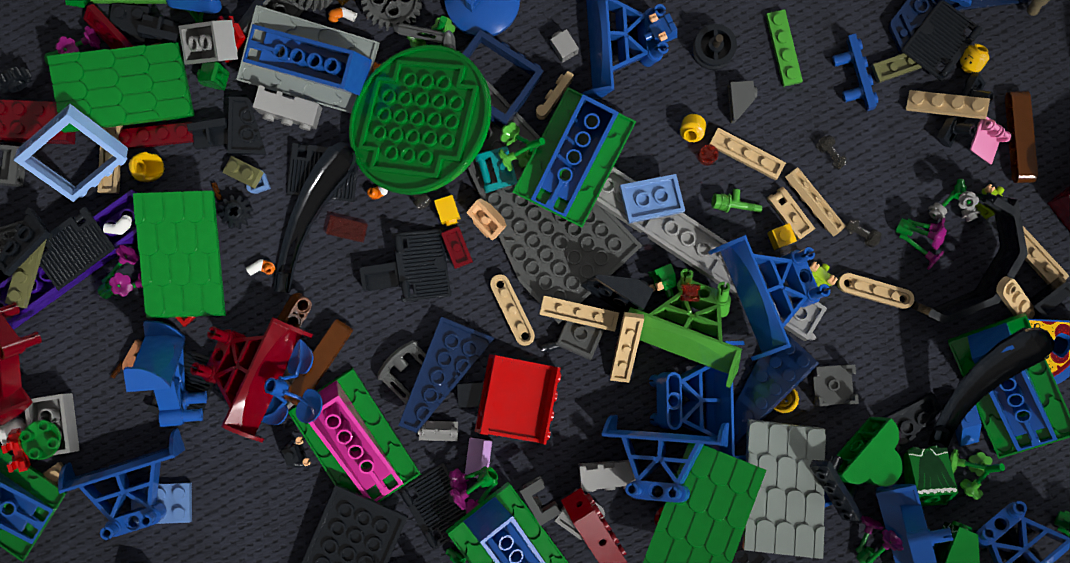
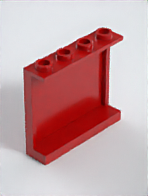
[475,354,561,445]

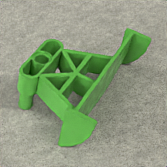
[628,269,742,388]

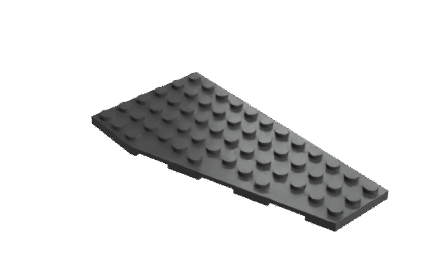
[467,81,642,324]

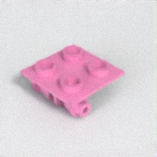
[970,117,1011,164]

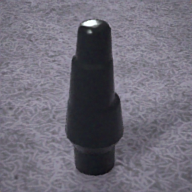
[540,341,561,353]

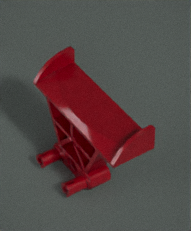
[0,302,42,426]
[190,317,313,443]

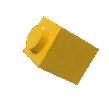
[434,195,461,226]
[767,223,797,250]

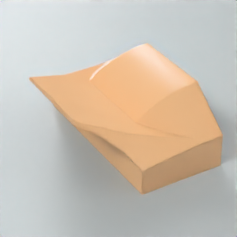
[466,199,507,240]

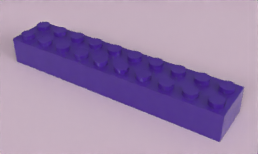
[0,190,138,330]

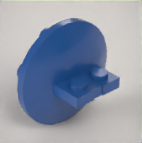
[445,0,520,37]

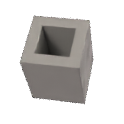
[550,29,579,63]

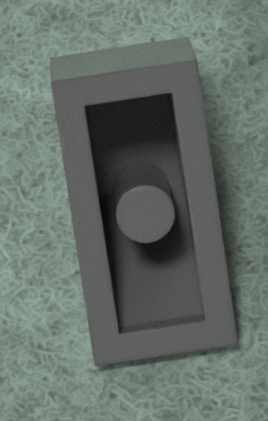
[728,81,757,124]

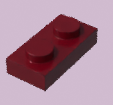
[441,226,473,269]

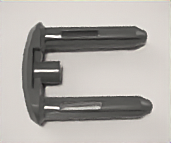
[394,23,456,50]
[377,340,426,404]

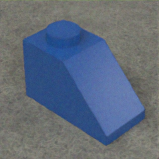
[955,405,981,447]

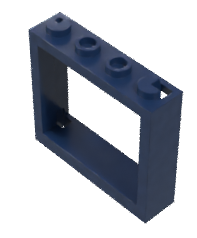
[462,29,544,128]

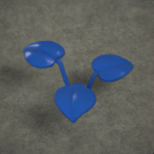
[262,339,322,425]

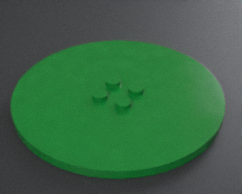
[349,45,492,195]

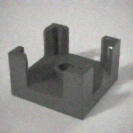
[811,365,859,406]
[520,476,561,526]

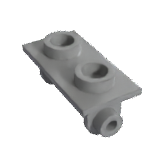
[418,421,458,441]

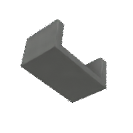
[0,145,25,187]

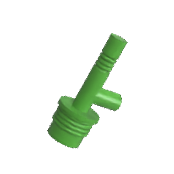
[711,189,762,213]

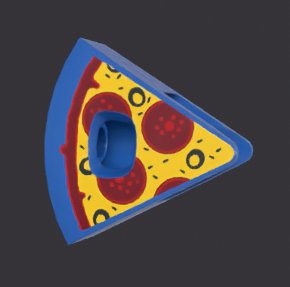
[1029,319,1070,384]

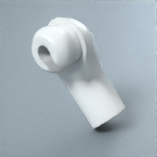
[103,215,132,235]

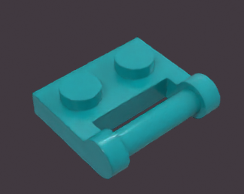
[475,146,518,193]

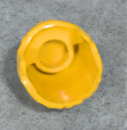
[129,152,164,182]

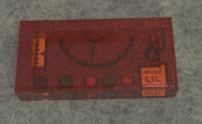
[326,215,368,243]

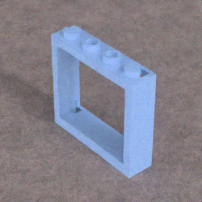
[14,104,128,202]

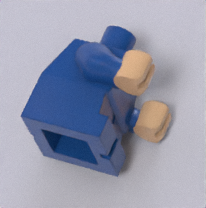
[644,13,677,44]

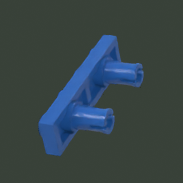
[832,34,878,111]

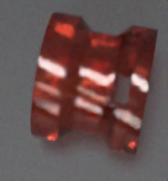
[698,145,719,166]
[680,283,701,302]

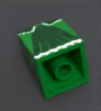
[903,446,958,507]
[934,521,980,563]

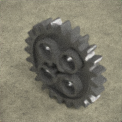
[361,0,422,32]

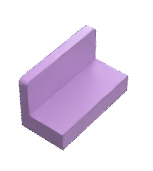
[465,438,492,478]

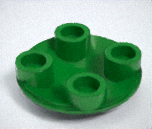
[19,420,61,460]

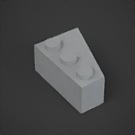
[253,85,322,131]
[578,460,636,492]

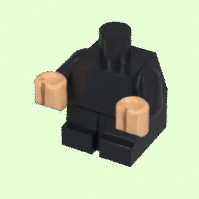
[281,436,311,468]

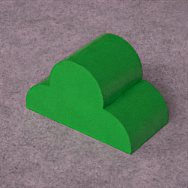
[837,417,902,487]

